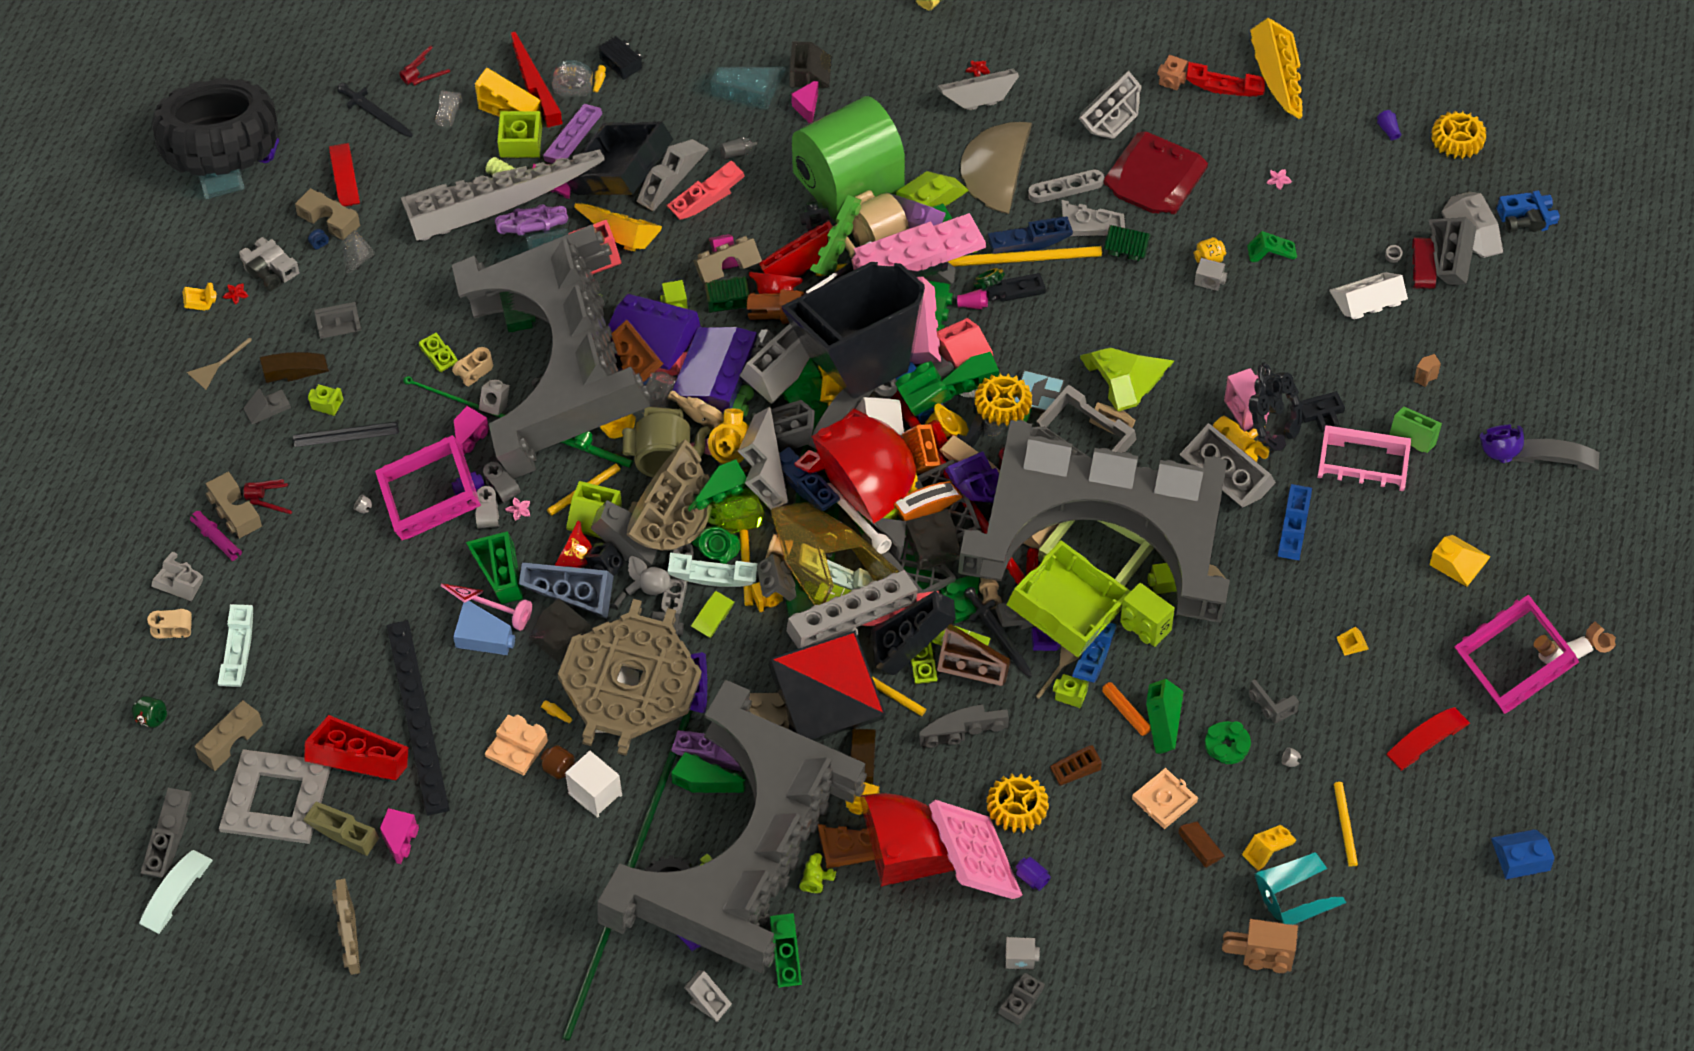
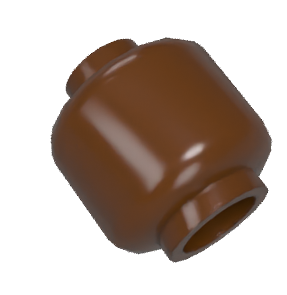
[541,745,576,779]

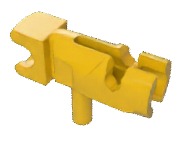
[1213,416,1269,462]

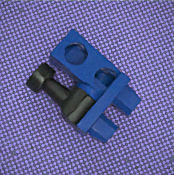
[1496,191,1560,233]

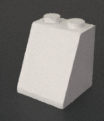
[856,397,904,438]

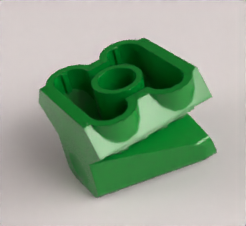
[894,361,953,416]

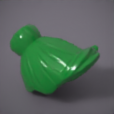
[692,526,741,564]

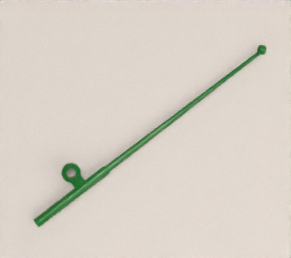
[403,376,633,468]

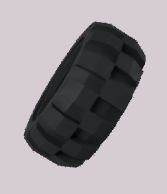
[152,78,279,176]

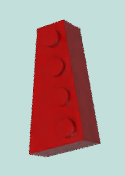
[304,715,408,781]

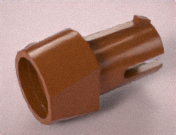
[747,289,805,324]

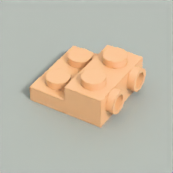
[485,715,548,776]

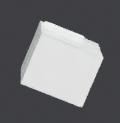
[565,751,622,818]

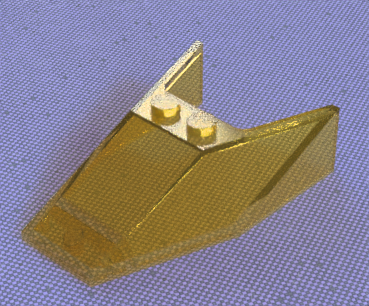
[771,502,900,605]

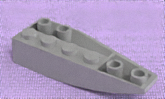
[740,324,810,404]

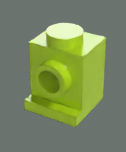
[308,384,343,416]
[1053,674,1089,708]

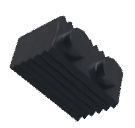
[598,36,642,80]

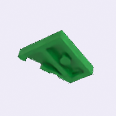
[939,575,979,623]

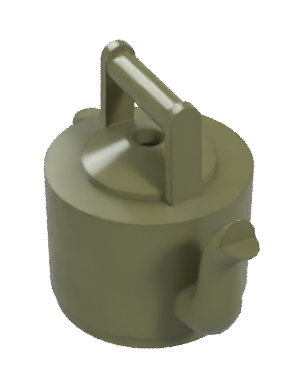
[622,407,712,477]

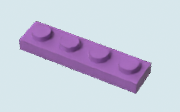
[543,104,602,163]

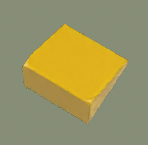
[1336,627,1369,655]

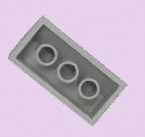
[1180,423,1276,508]

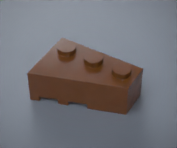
[937,624,1010,686]

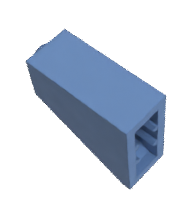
[454,601,515,655]

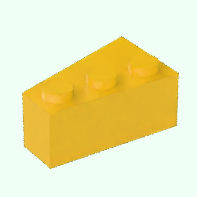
[475,68,542,117]

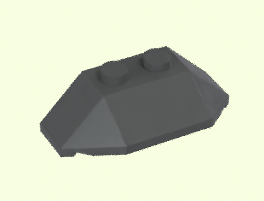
[771,400,815,453]

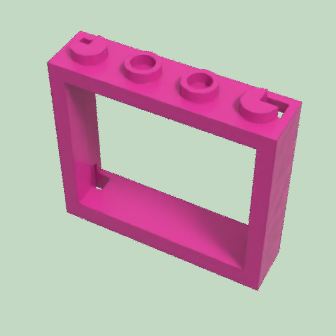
[375,435,481,540]
[1455,595,1579,714]

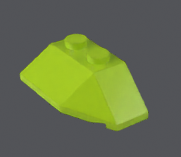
[896,171,968,207]

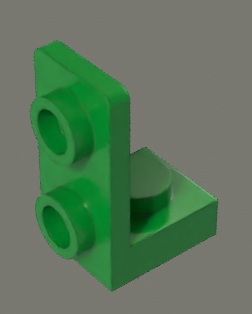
[1247,231,1297,262]

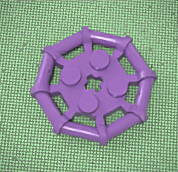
[495,204,568,236]

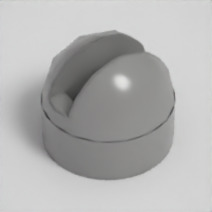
[1385,245,1402,263]
[353,494,372,514]
[1281,747,1301,767]

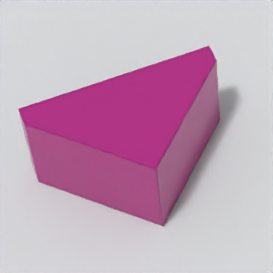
[792,81,818,123]
[709,234,738,269]

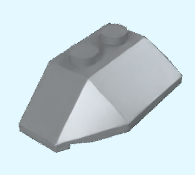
[937,69,1019,110]
[1079,71,1141,139]
[1441,192,1503,258]

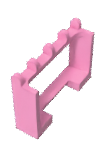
[1317,425,1411,491]

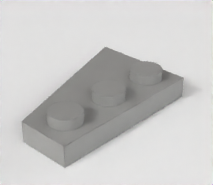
[1061,200,1125,236]

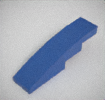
[1278,484,1312,560]

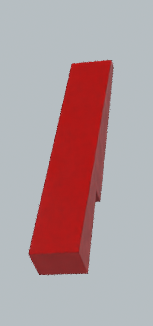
[511,32,562,128]

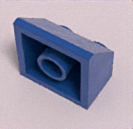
[1491,829,1555,879]

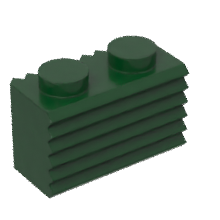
[1104,225,1151,261]
[705,276,749,313]
[499,291,536,333]

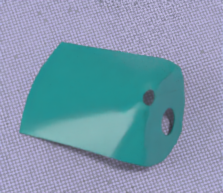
[1254,852,1346,925]

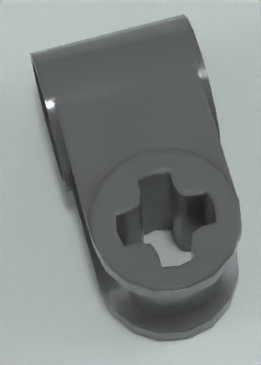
[483,462,521,504]

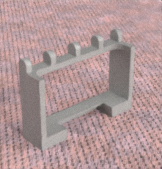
[1036,385,1137,453]

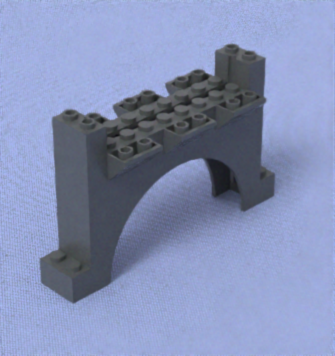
[452,224,651,479]
[958,420,1230,623]
[598,680,867,974]

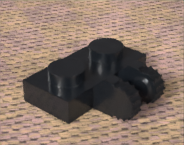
[1302,391,1345,433]

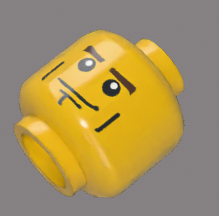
[1194,237,1226,263]

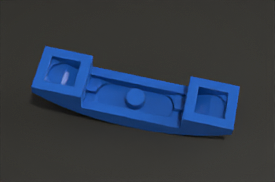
[1072,623,1117,683]

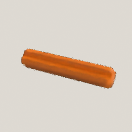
[1102,682,1151,736]

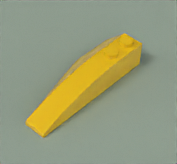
[1250,18,1302,119]

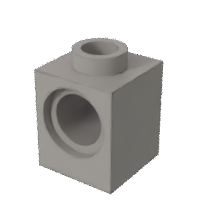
[1194,258,1227,291]
[479,380,510,415]

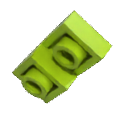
[419,332,458,372]
[691,591,735,638]
[911,642,937,684]

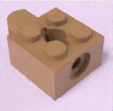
[1222,919,1298,973]

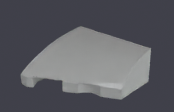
[152,552,203,601]

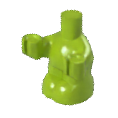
[799,853,836,894]

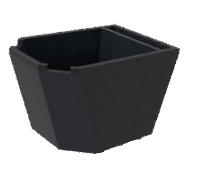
[782,262,925,399]

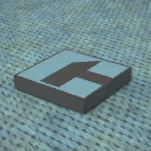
[1014,370,1065,414]

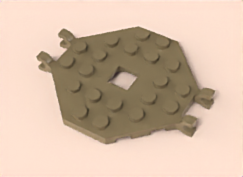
[558,599,702,756]

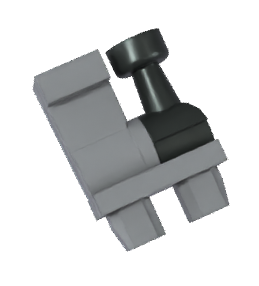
[239,237,299,291]

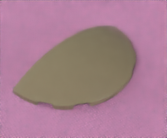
[961,122,1032,214]
[626,439,712,550]

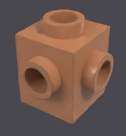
[1157,55,1188,90]

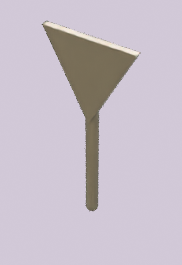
[187,338,252,390]
[1036,646,1083,699]

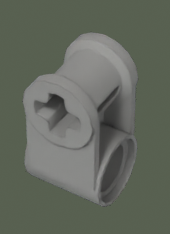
[476,486,499,529]

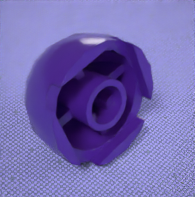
[1480,425,1524,463]

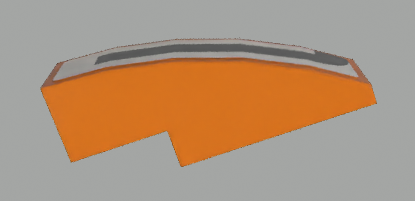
[894,481,962,526]

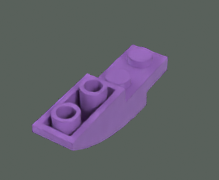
[671,730,742,772]

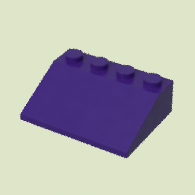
[609,294,701,370]
[672,327,757,413]

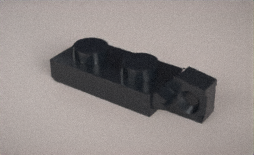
[987,273,1046,302]

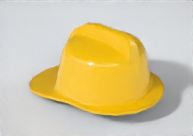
[925,403,969,438]

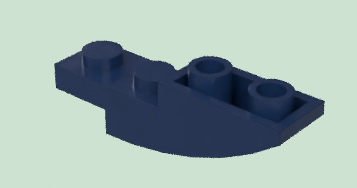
[987,216,1073,254]
[779,447,840,511]

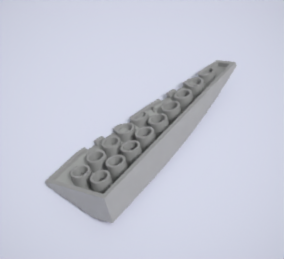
[401,150,605,241]

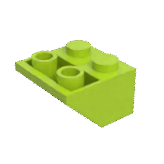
[566,481,622,539]

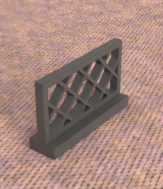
[915,459,982,555]
[860,519,956,598]

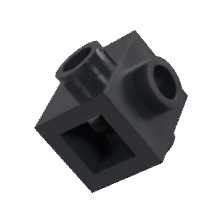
[799,201,830,232]
[585,542,624,576]

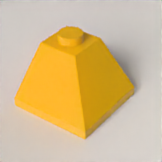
[1429,535,1490,587]

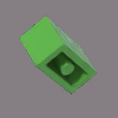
[1389,407,1442,453]

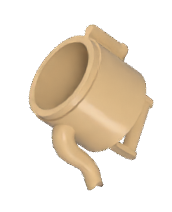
[833,190,909,258]

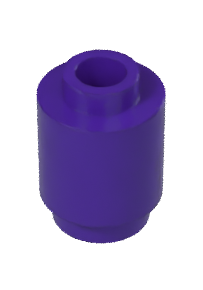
[451,471,485,496]
[1016,857,1051,891]

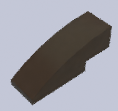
[259,352,329,383]
[851,729,876,785]

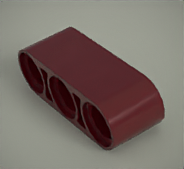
[1412,238,1436,289]

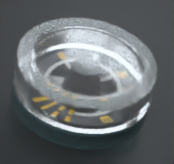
[552,60,593,97]

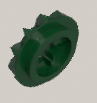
[973,268,1005,289]

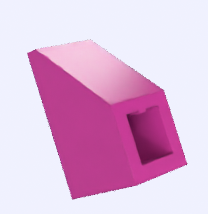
[454,406,489,455]
[380,808,419,864]

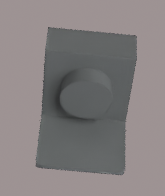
[244,389,291,424]

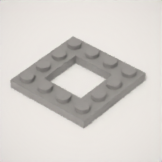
[219,749,331,844]

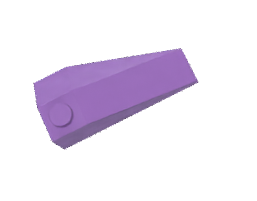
[886,192,946,229]

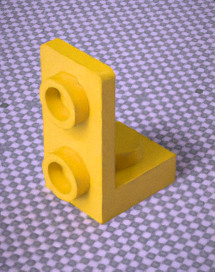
[1242,825,1296,870]

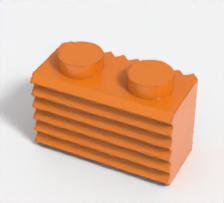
[902,424,941,474]

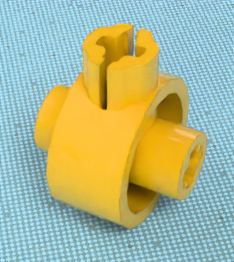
[708,408,749,464]

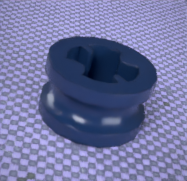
[308,229,329,249]

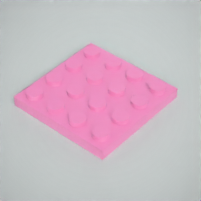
[929,800,1022,899]

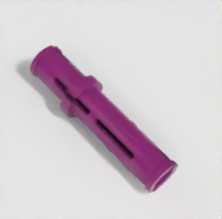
[190,510,242,561]

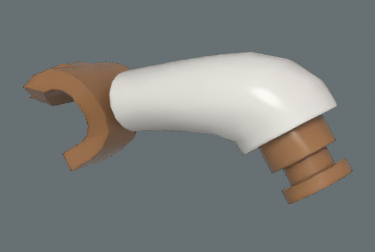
[1534,622,1616,664]

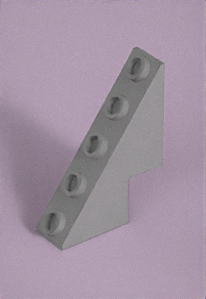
[637,139,709,211]
[738,407,788,510]

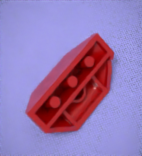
[759,221,833,277]

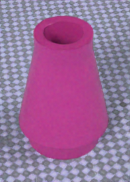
[957,289,988,310]

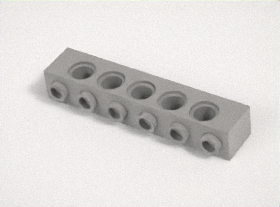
[786,570,918,649]

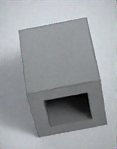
[1006,937,1040,969]

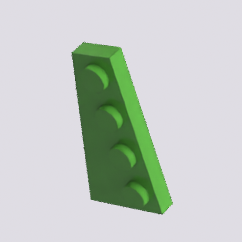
[810,195,862,276]

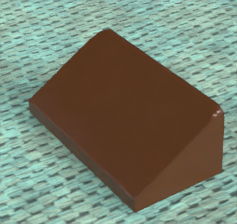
[1178,822,1225,868]

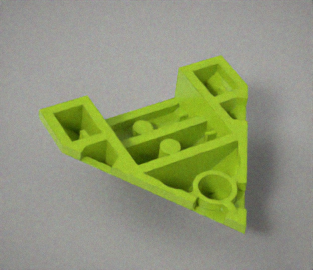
[1080,348,1174,412]

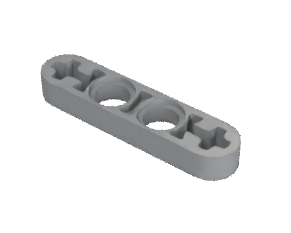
[1028,170,1104,203]
[662,544,694,614]

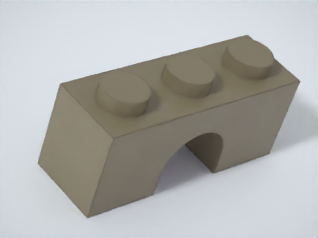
[295,188,360,241]
[693,236,762,284]
[205,471,262,539]
[194,701,263,771]

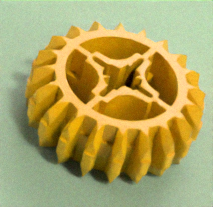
[1431,111,1486,160]
[975,373,1032,427]
[986,773,1049,833]

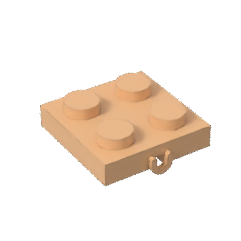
[1132,768,1198,829]

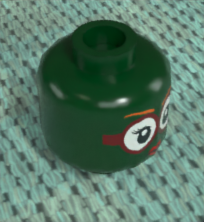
[132,696,167,728]

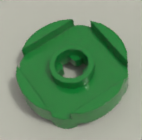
[1205,721,1251,764]

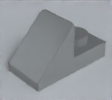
[684,970,732,1021]

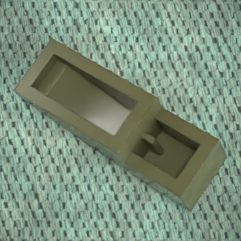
[303,801,379,856]

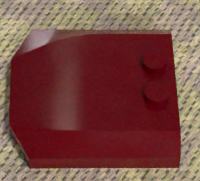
[1104,131,1208,214]

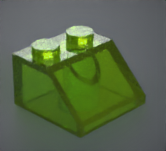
[710,488,764,534]

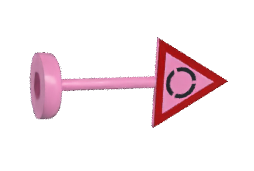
[441,583,532,631]

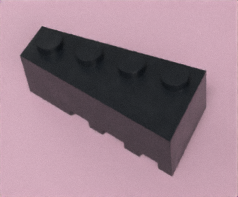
[872,591,956,675]

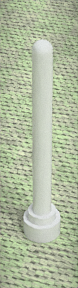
[827,483,892,554]

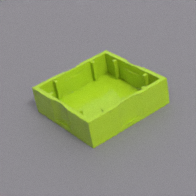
[1006,540,1131,657]

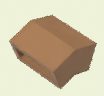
[1414,354,1441,387]

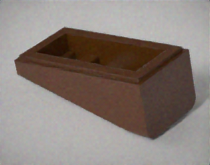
[1050,745,1102,786]

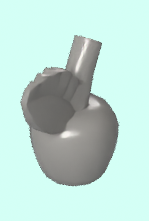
[626,556,670,595]

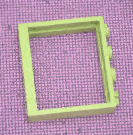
[1038,520,1154,586]

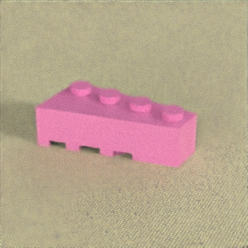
[911,277,941,364]

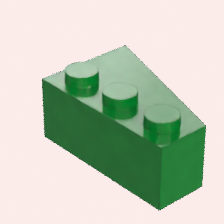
[466,531,523,604]

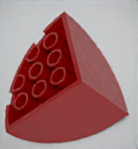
[811,416,916,524]
[860,793,955,886]

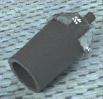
[720,136,757,159]

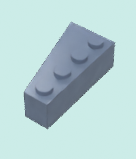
[519,563,613,619]

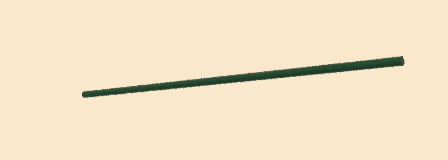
[562,710,693,1041]

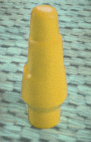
[593,65,606,92]
[541,700,572,724]

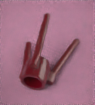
[399,46,450,86]
[244,479,292,514]

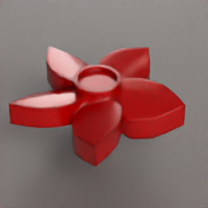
[966,61,990,77]
[223,284,248,304]

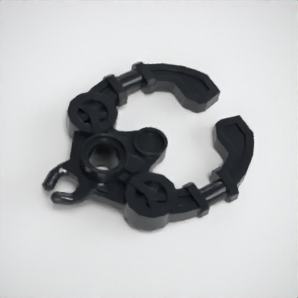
[1249,362,1303,451]

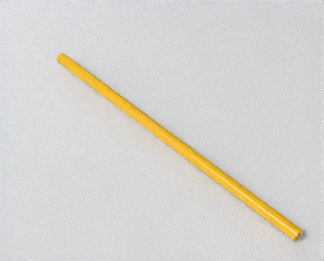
[816,246,1102,276]

